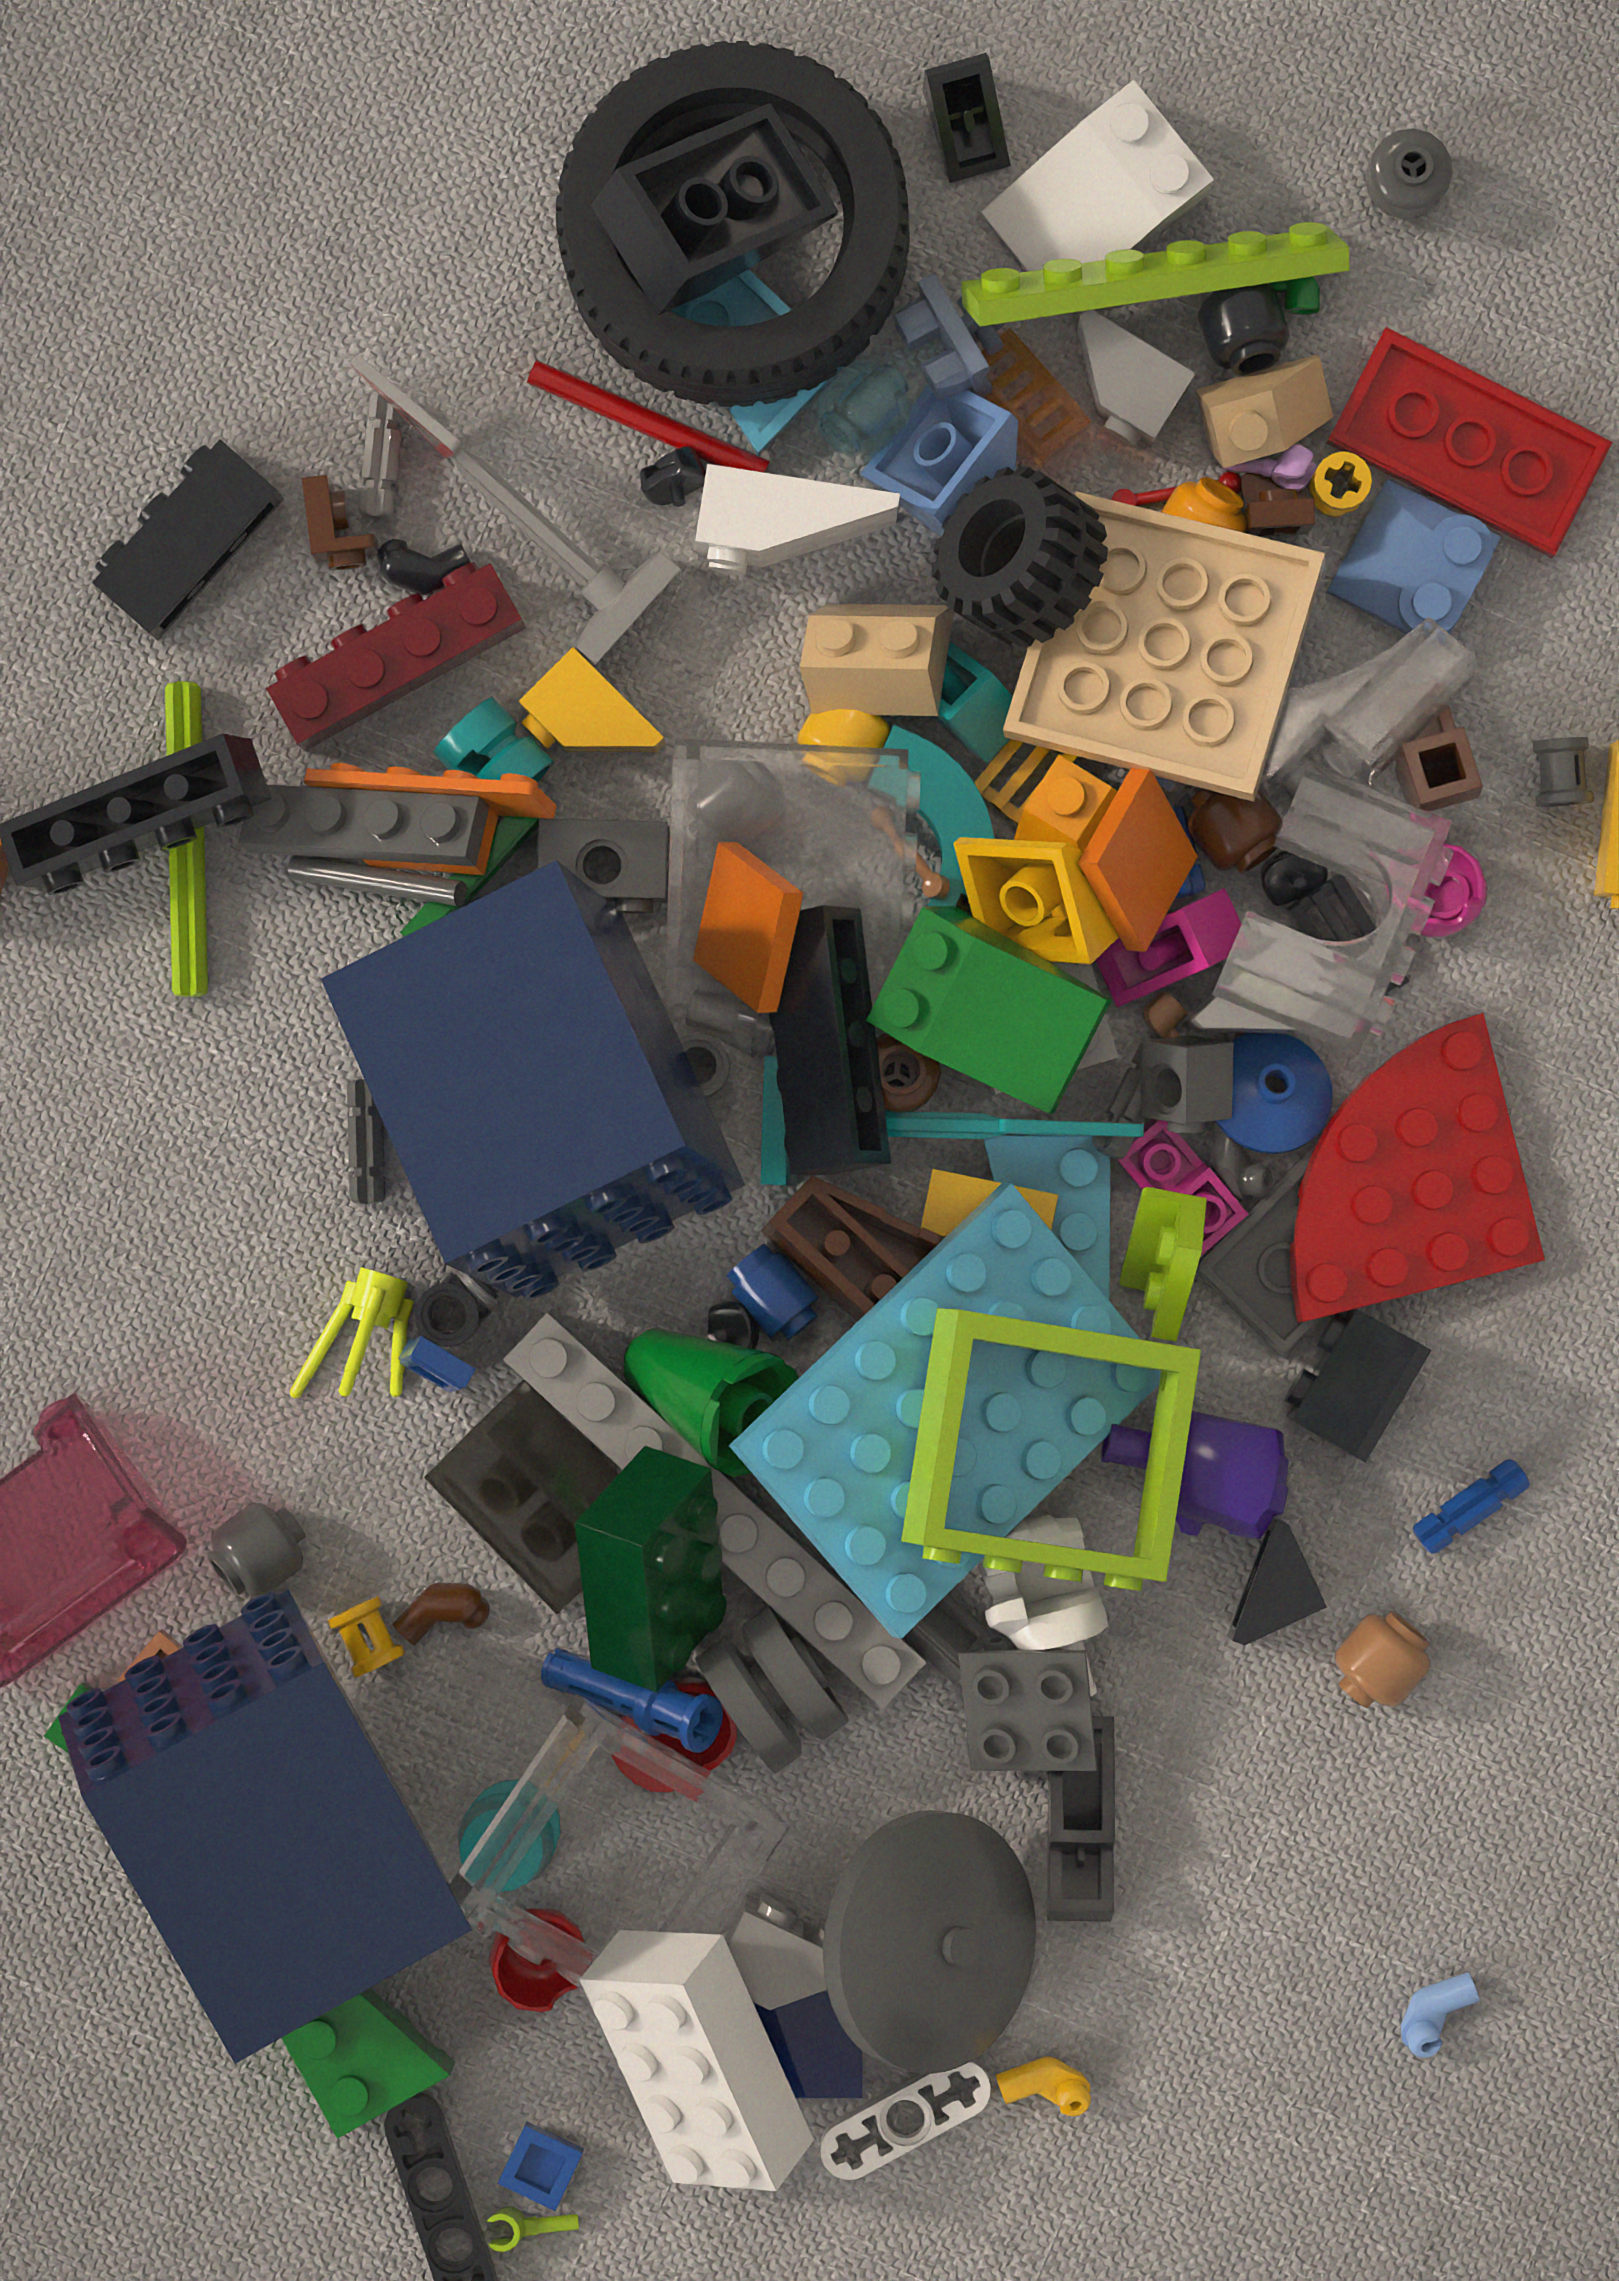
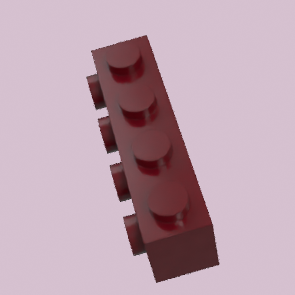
[266,562,526,751]

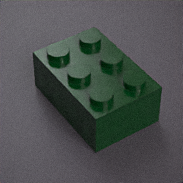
[575,1446,727,1693]

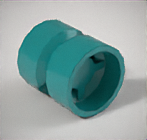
[433,697,554,817]

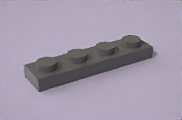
[238,784,489,866]

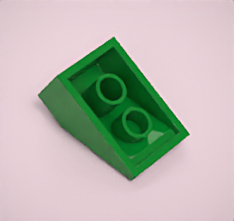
[866,906,1112,1114]

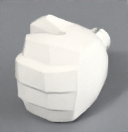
[977,1515,1108,1696]

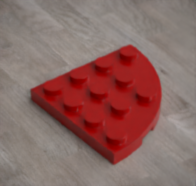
[1290,1013,1545,1322]

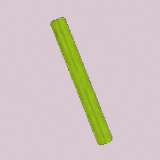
[165,681,208,997]

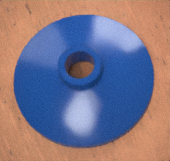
[1216,1033,1333,1154]

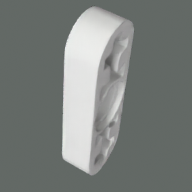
[820,2059,991,2180]

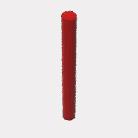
[527,360,770,473]

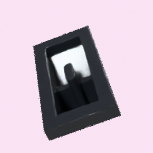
[923,53,1011,183]
[1227,1517,1327,1646]

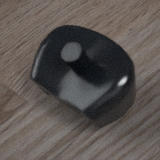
[640,446,706,507]
[1261,849,1328,906]
[707,1301,759,1349]

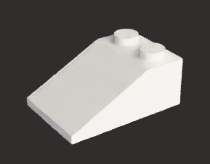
[980,80,1214,272]
[695,464,900,575]

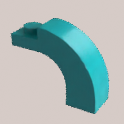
[868,725,994,913]

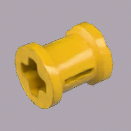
[1308,451,1372,518]
[326,1595,406,1678]

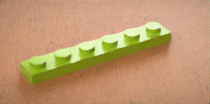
[961,222,1350,327]

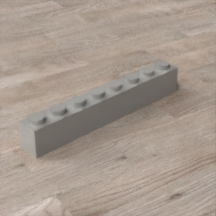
[503,1311,927,1710]

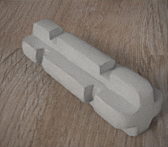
[358,393,404,519]

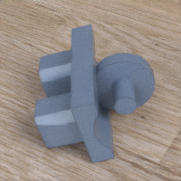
[893,273,1005,401]

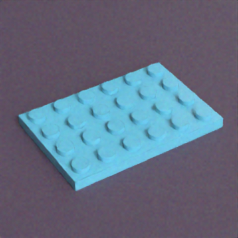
[729,1183,1161,1639]

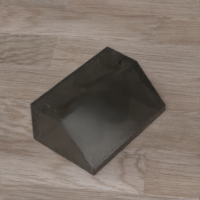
[424,1380,618,1615]

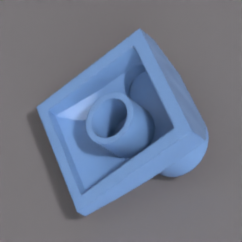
[1326,479,1501,652]

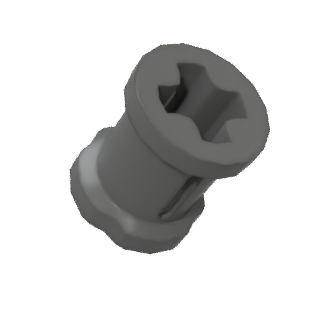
[1533,737,1594,807]

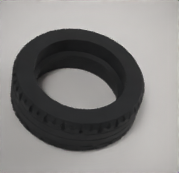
[556,41,910,407]

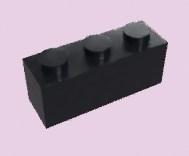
[92,439,284,641]

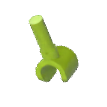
[487,2206,579,2252]

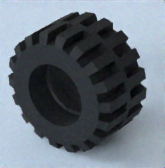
[932,466,1108,647]

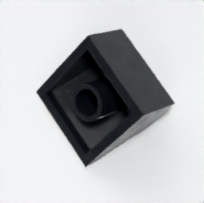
[1284,1309,1432,1463]

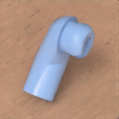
[1400,1972,1479,2058]

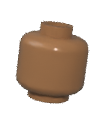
[1335,1611,1431,1708]

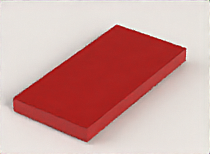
[1326,327,1613,558]

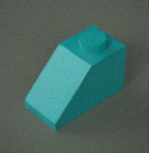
[932,641,1013,763]

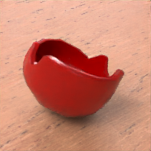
[489,1908,588,2012]

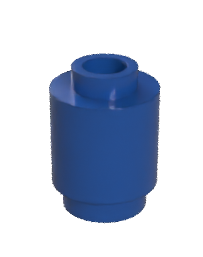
[726,1243,819,1340]

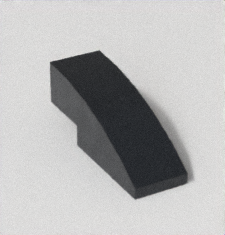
[1047,1716,1115,1922]

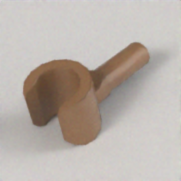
[1143,992,1188,1038]

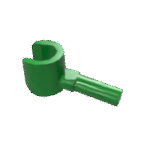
[1268,276,1320,315]

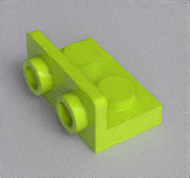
[1119,1187,1207,1342]

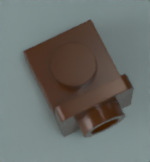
[1241,473,1316,537]
[302,475,379,570]

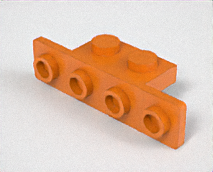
[303,763,557,875]

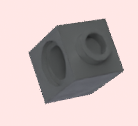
[1141,1035,1234,1133]

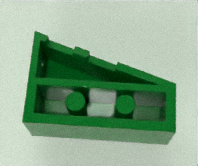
[281,1988,456,2139]

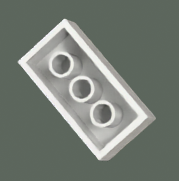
[579,1930,814,2191]

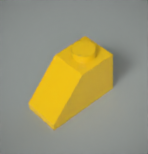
[519,647,666,752]

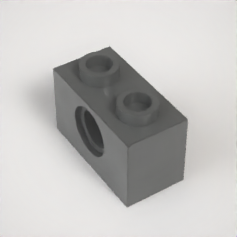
[537,818,669,914]

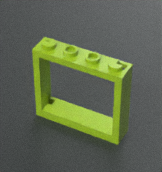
[901,1308,1201,1591]

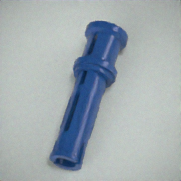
[541,1648,723,1753]

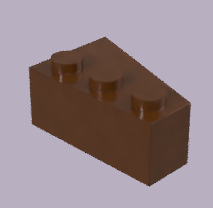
[761,1175,943,1322]

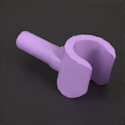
[1223,444,1317,492]

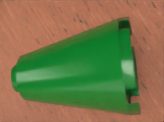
[624,1328,799,1477]

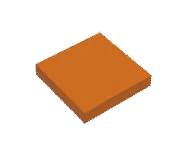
[1078,768,1198,952]
[693,842,803,1013]

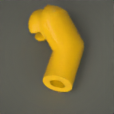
[995,2056,1091,2117]

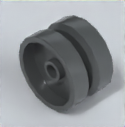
[695,1605,849,1774]

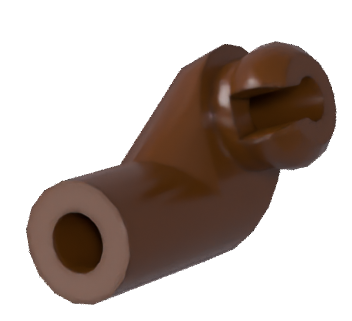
[392,1583,490,1646]

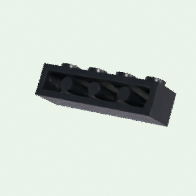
[0,733,272,895]
[769,905,891,1176]

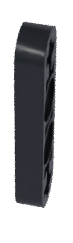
[384,2093,499,2281]

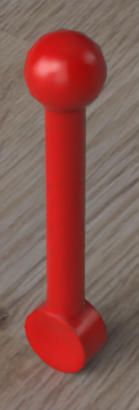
[1111,471,1241,506]

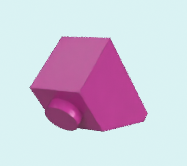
[1095,888,1252,1007]

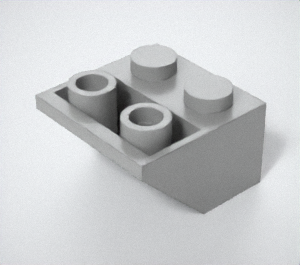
[725,1891,827,2010]

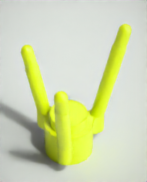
[290,1267,414,1398]

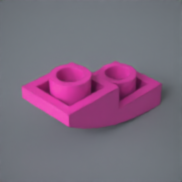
[1114,1119,1249,1256]

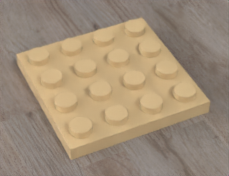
[1003,491,1326,802]

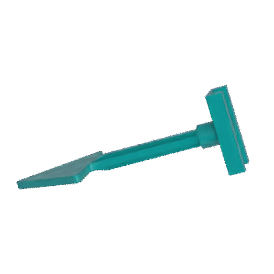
[760,1056,1144,1186]

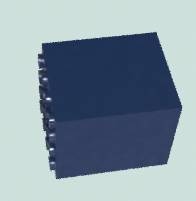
[321,860,745,1300]
[58,1589,472,2064]

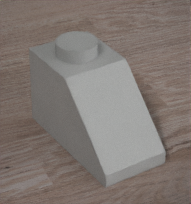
[1076,310,1195,448]

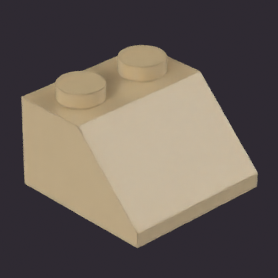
[800,603,954,716]

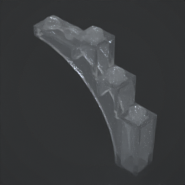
[1122,617,1477,807]

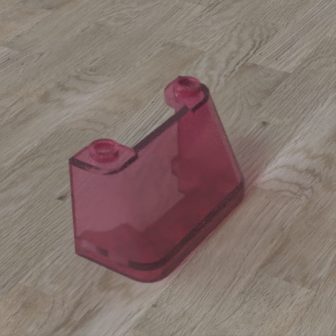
[0,1392,187,1688]

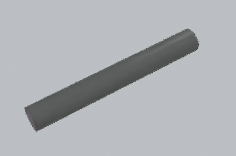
[288,855,467,907]

